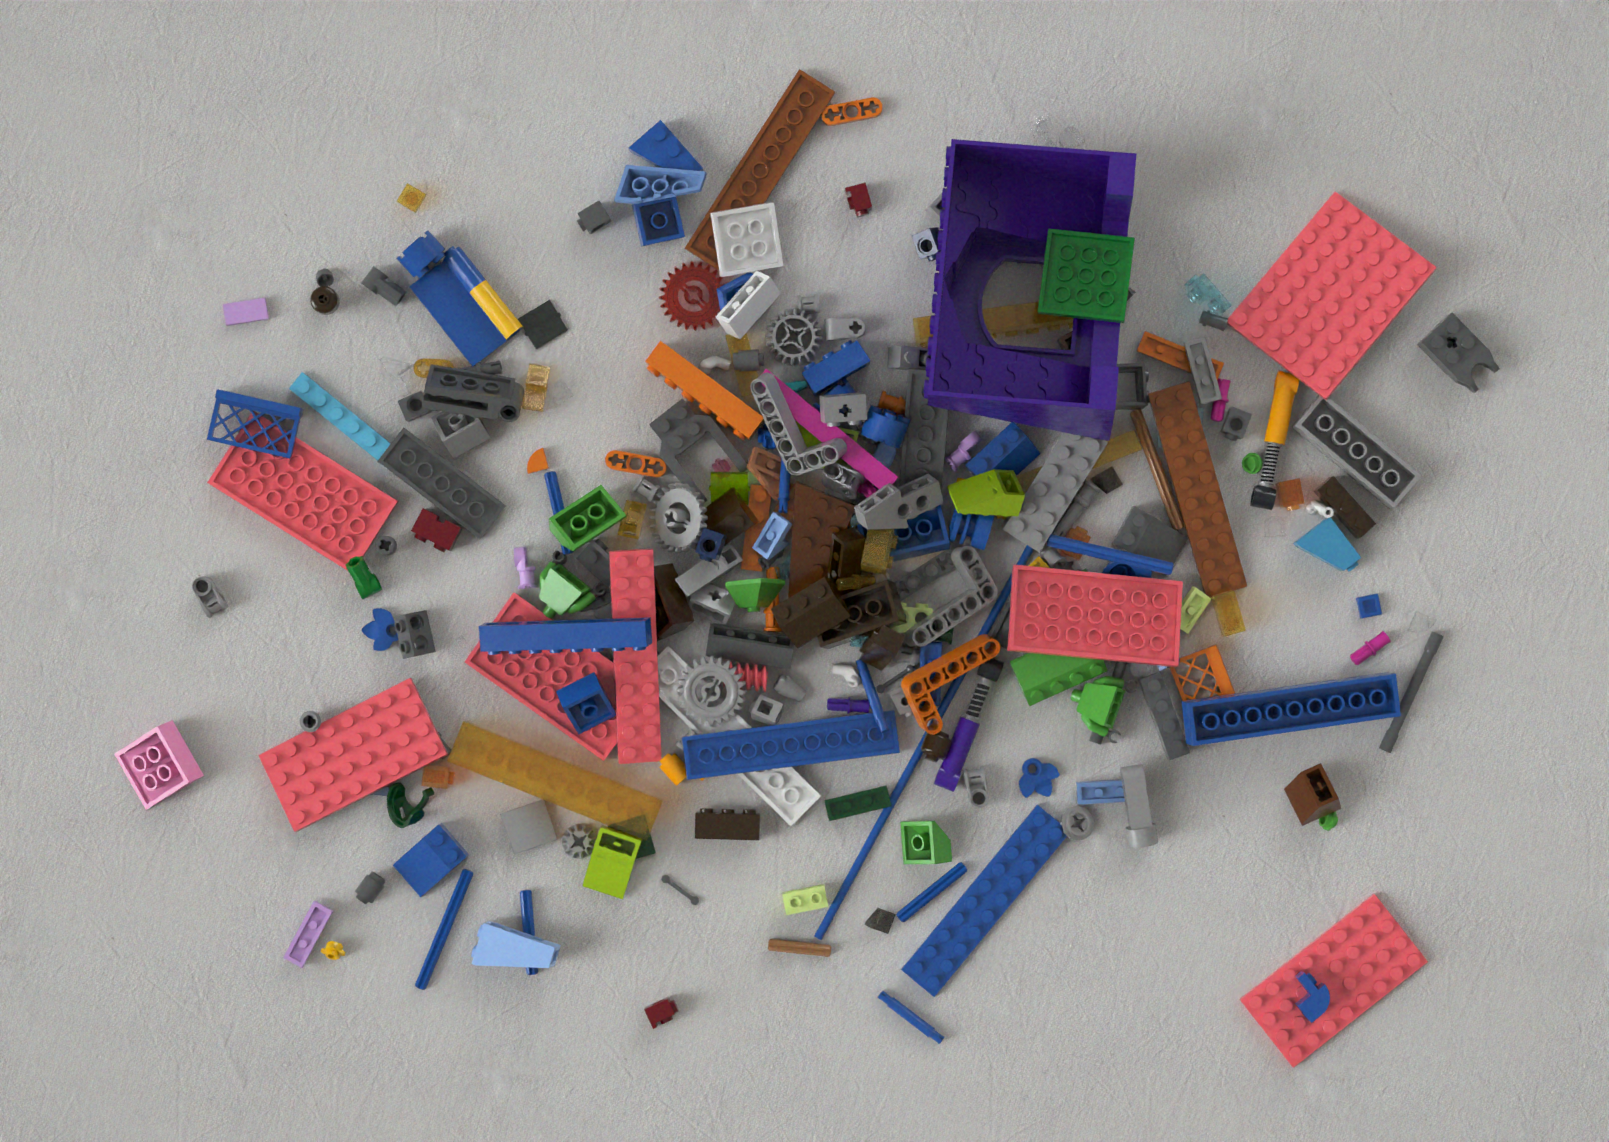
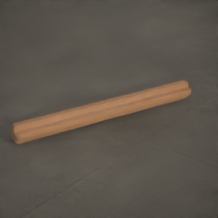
[1130,409,1184,530]

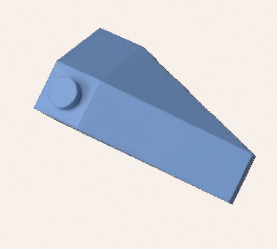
[614,165,707,204]

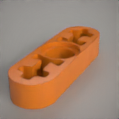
[821,97,882,126]
[605,450,667,478]

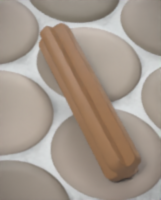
[768,939,831,957]

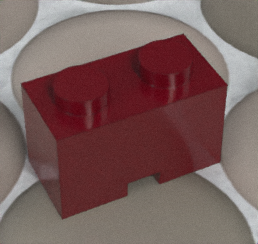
[411,508,463,552]

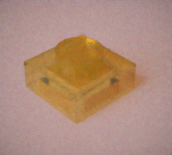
[396,183,426,213]

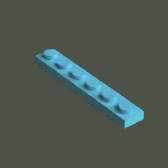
[289,372,391,460]

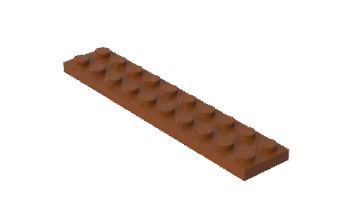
[685,69,835,271]
[1147,381,1247,598]

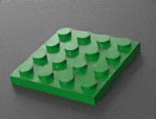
[1038,229,1135,323]

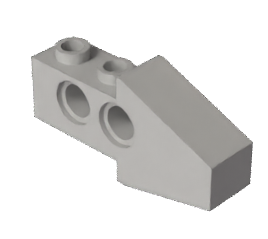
[854,474,943,530]

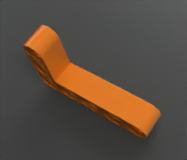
[901,634,1001,735]

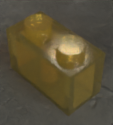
[861,529,898,575]
[1211,589,1246,637]

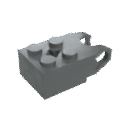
[1417,312,1500,393]

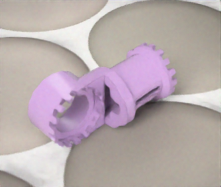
[945,431,982,472]
[514,547,537,589]

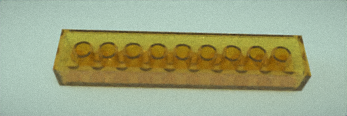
[447,721,664,841]

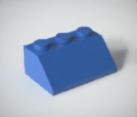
[802,340,870,396]
[965,422,1041,476]

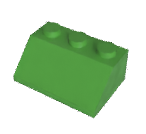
[549,485,627,551]

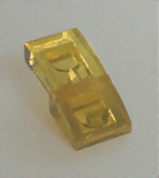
[522,363,550,412]

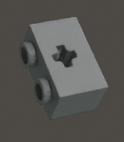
[819,392,867,427]
[688,583,736,625]

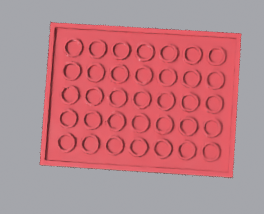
[1227,191,1436,400]

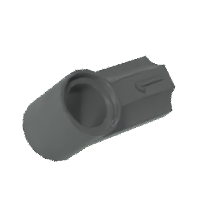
[361,266,406,306]

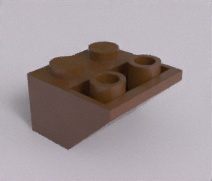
[1284,763,1341,826]

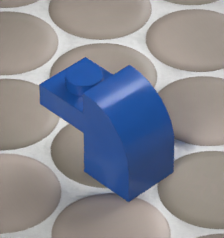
[1295,971,1330,1023]

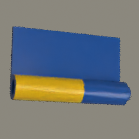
[409,246,523,366]

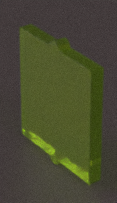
[709,472,750,505]

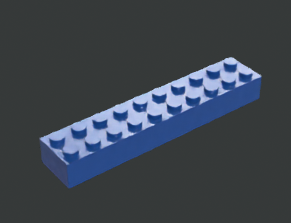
[1181,672,1401,746]

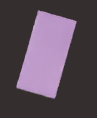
[223,298,269,326]

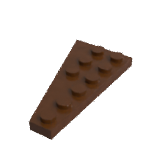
[788,481,856,598]

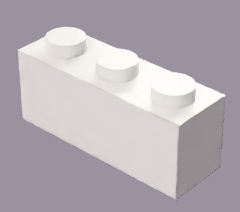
[716,271,781,339]

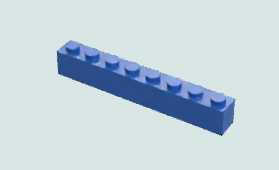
[478,617,652,655]

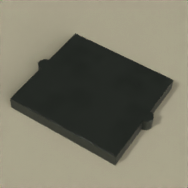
[518,300,568,349]

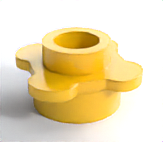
[321,941,346,960]

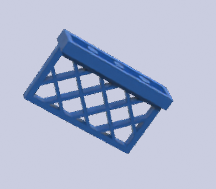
[207,389,304,459]

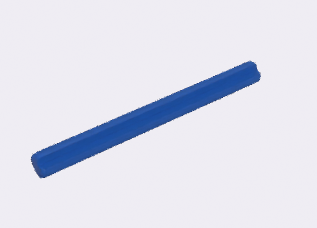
[1047,534,1174,575]
[415,869,473,990]

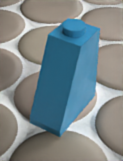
[1293,517,1361,572]

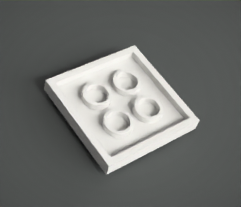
[710,202,783,277]

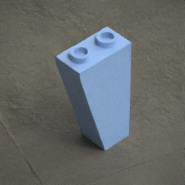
[471,921,561,968]

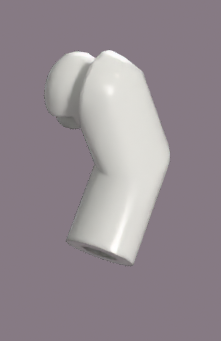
[700,356,731,374]
[1306,500,1334,518]
[832,663,860,688]

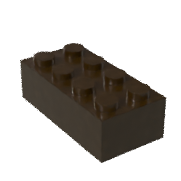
[817,580,907,649]

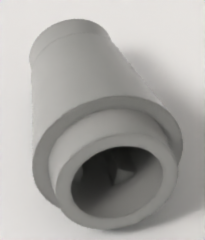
[773,674,806,702]
[300,711,321,732]

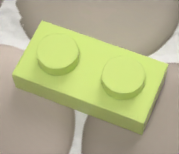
[1180,586,1211,634]

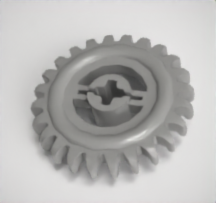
[649,483,708,553]
[676,655,747,726]

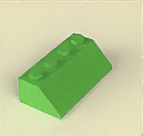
[1010,653,1107,706]

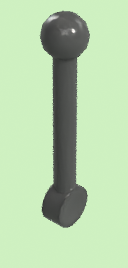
[876,665,915,693]
[661,875,699,905]

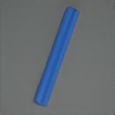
[544,471,574,555]
[896,862,967,922]
[520,890,538,975]

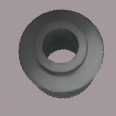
[733,349,764,372]
[355,871,385,904]

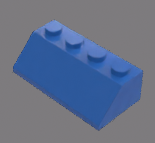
[856,505,950,568]

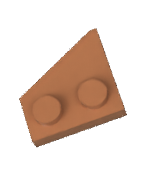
[747,447,781,501]

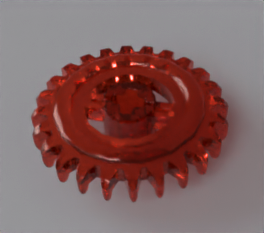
[659,261,725,331]

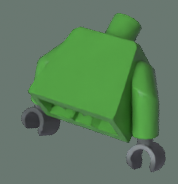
[539,551,607,618]
[1071,676,1137,743]

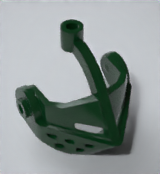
[387,782,434,828]

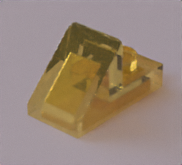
[618,500,647,539]

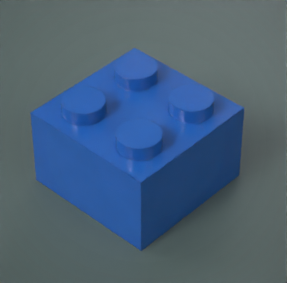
[632,197,685,247]

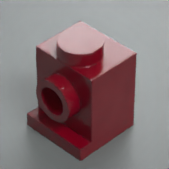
[845,182,872,217]
[644,996,679,1029]

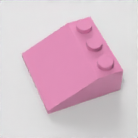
[115,720,204,810]

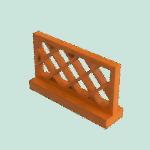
[1170,644,1235,701]

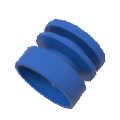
[949,508,995,551]

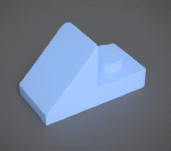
[752,512,792,560]

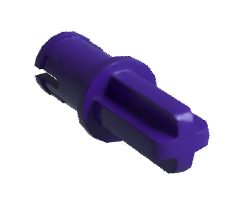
[827,697,870,714]

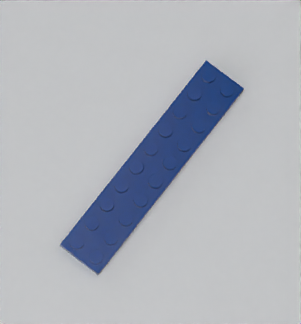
[682,710,900,780]
[901,805,1067,997]

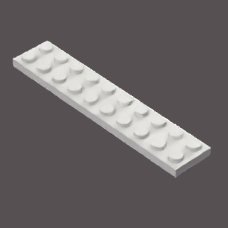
[657,646,821,826]

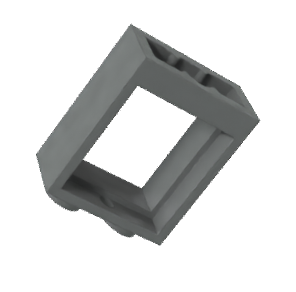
[1116,363,1150,410]

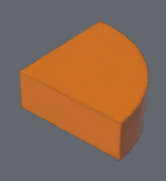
[527,448,549,474]

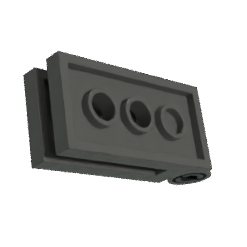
[422,364,524,422]

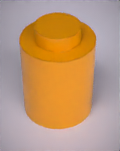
[659,753,687,786]

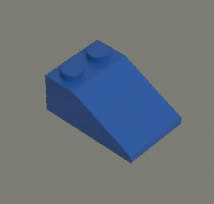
[393,823,469,897]

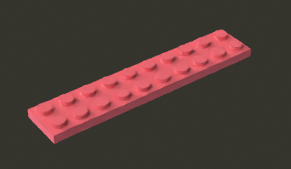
[609,548,661,764]

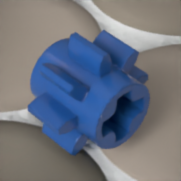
[758,424,776,449]

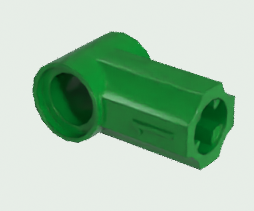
[346,556,382,599]

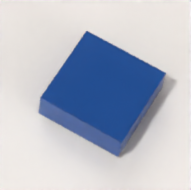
[1356,593,1382,619]

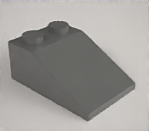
[1112,506,1188,575]

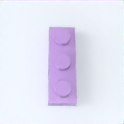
[283,901,334,968]

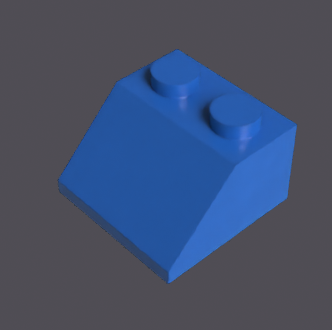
[556,672,616,734]

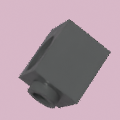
[577,201,611,234]
[398,391,432,422]
[1220,407,1252,441]

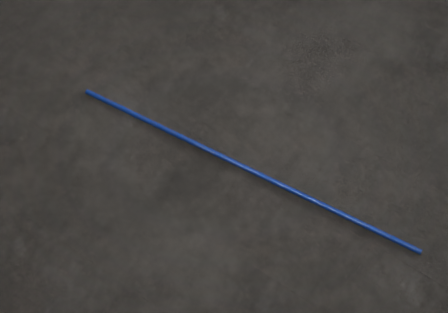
[814,545,1034,940]

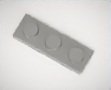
[1183,337,1222,405]

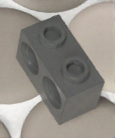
[394,610,436,659]

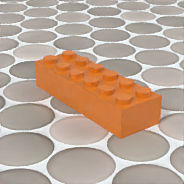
[645,341,764,441]

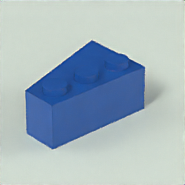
[629,120,703,171]

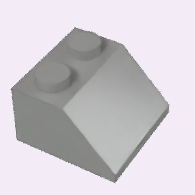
[431,411,491,459]

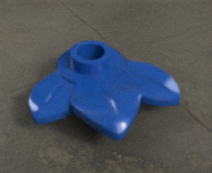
[361,608,399,651]
[1019,758,1060,798]

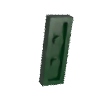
[824,785,892,821]

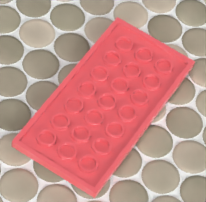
[207,411,399,571]
[1007,565,1183,667]
[465,592,617,761]
[259,678,448,832]
[1239,894,1428,1068]

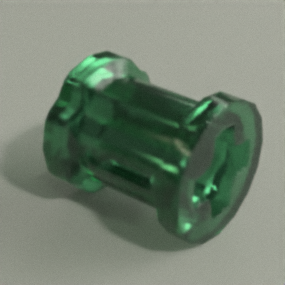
[932,623,954,645]

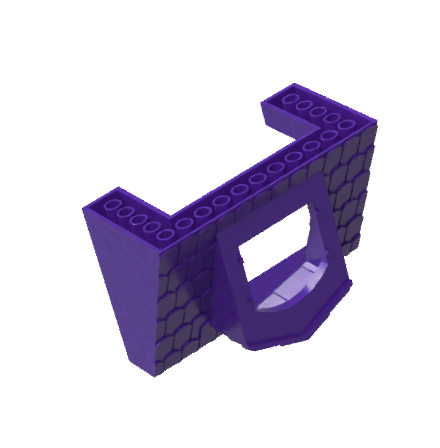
[924,139,1137,441]

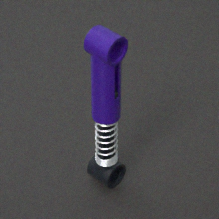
[934,658,1004,792]

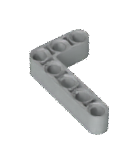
[750,372,847,475]
[905,546,998,647]

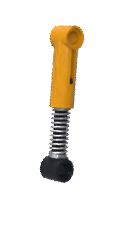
[1250,370,1299,510]

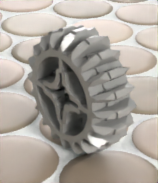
[765,308,823,366]

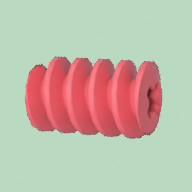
[723,661,768,692]

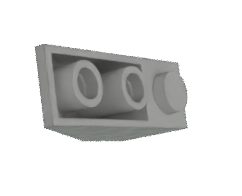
[888,346,931,370]
[675,543,743,597]

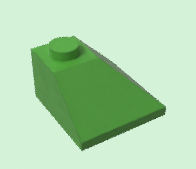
[725,578,785,612]
[900,821,952,864]

